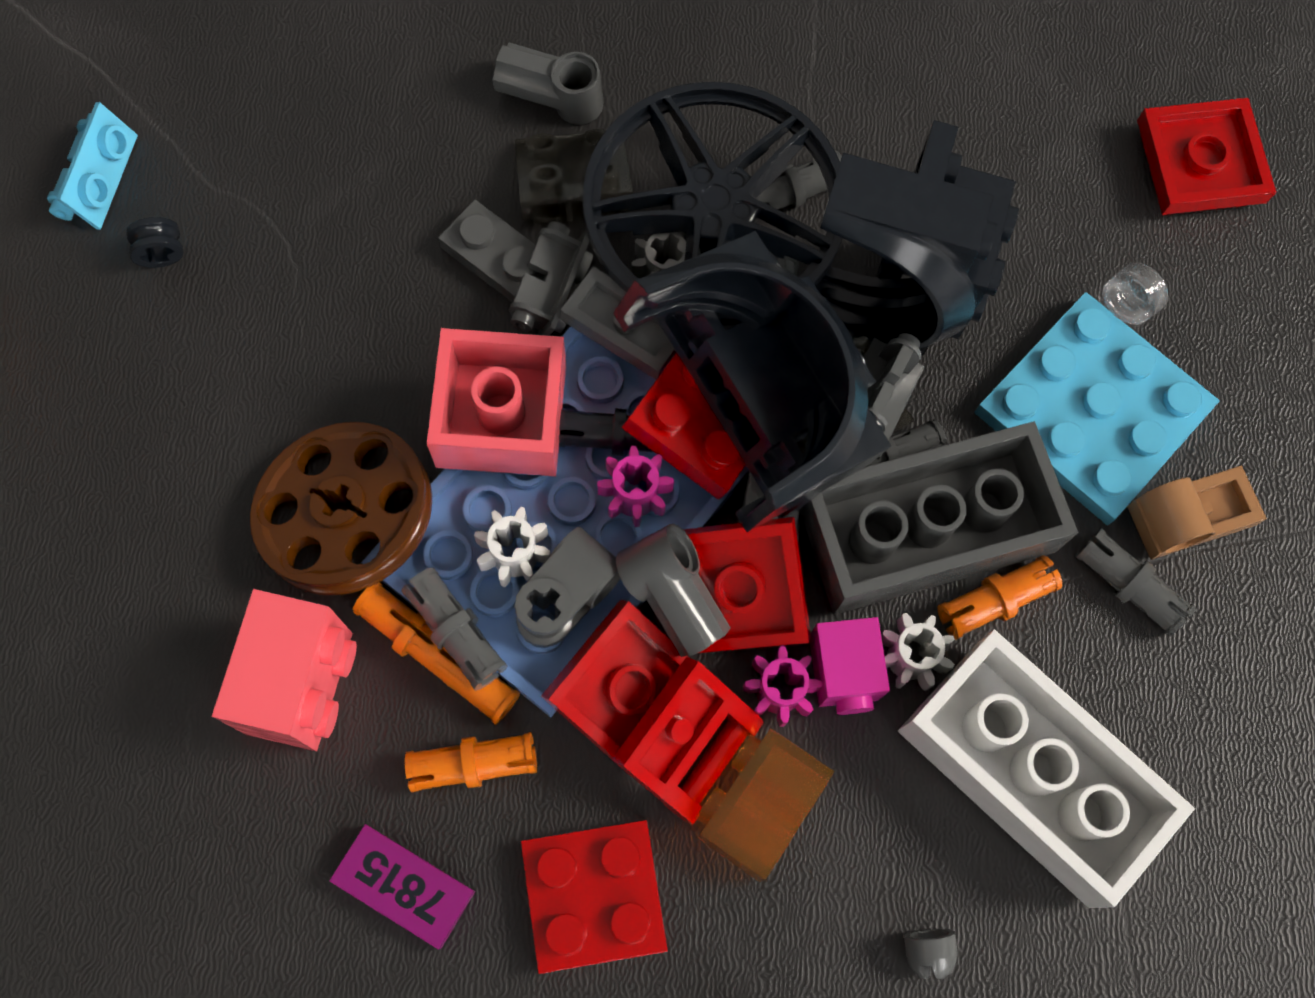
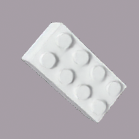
[898,629,1195,908]

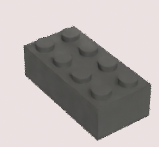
[799,421,1078,615]

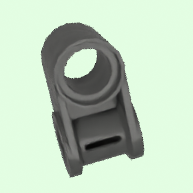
[515,526,621,647]

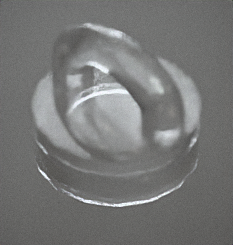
[1102,263,1168,325]

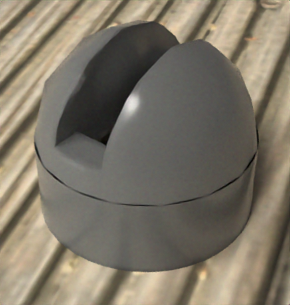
[903,928,958,979]

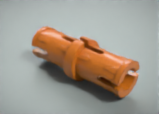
[937,555,1062,640]
[405,732,537,793]

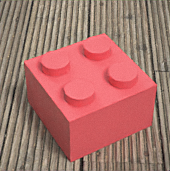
[427,328,566,477]
[211,589,357,752]

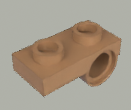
[1127,465,1267,560]

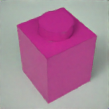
[809,617,890,715]

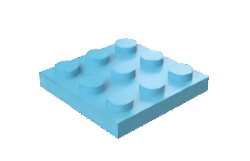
[974,292,1220,526]

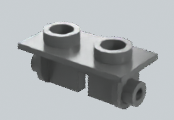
[508,221,593,336]
[864,333,925,460]

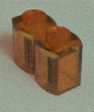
[695,728,835,882]

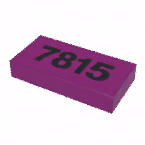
[329,824,476,949]

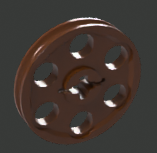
[250,422,432,595]

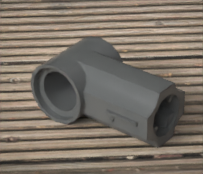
[492,42,604,125]
[616,523,731,657]

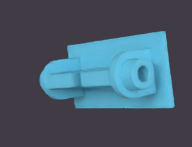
[47,102,138,230]

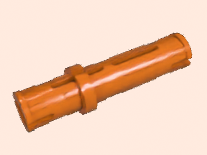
[352,582,521,725]

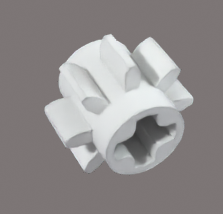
[474,507,551,587]
[881,613,955,691]

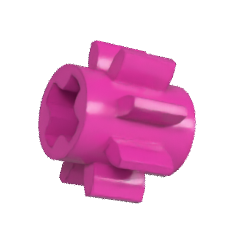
[597,446,674,527]
[743,646,823,727]

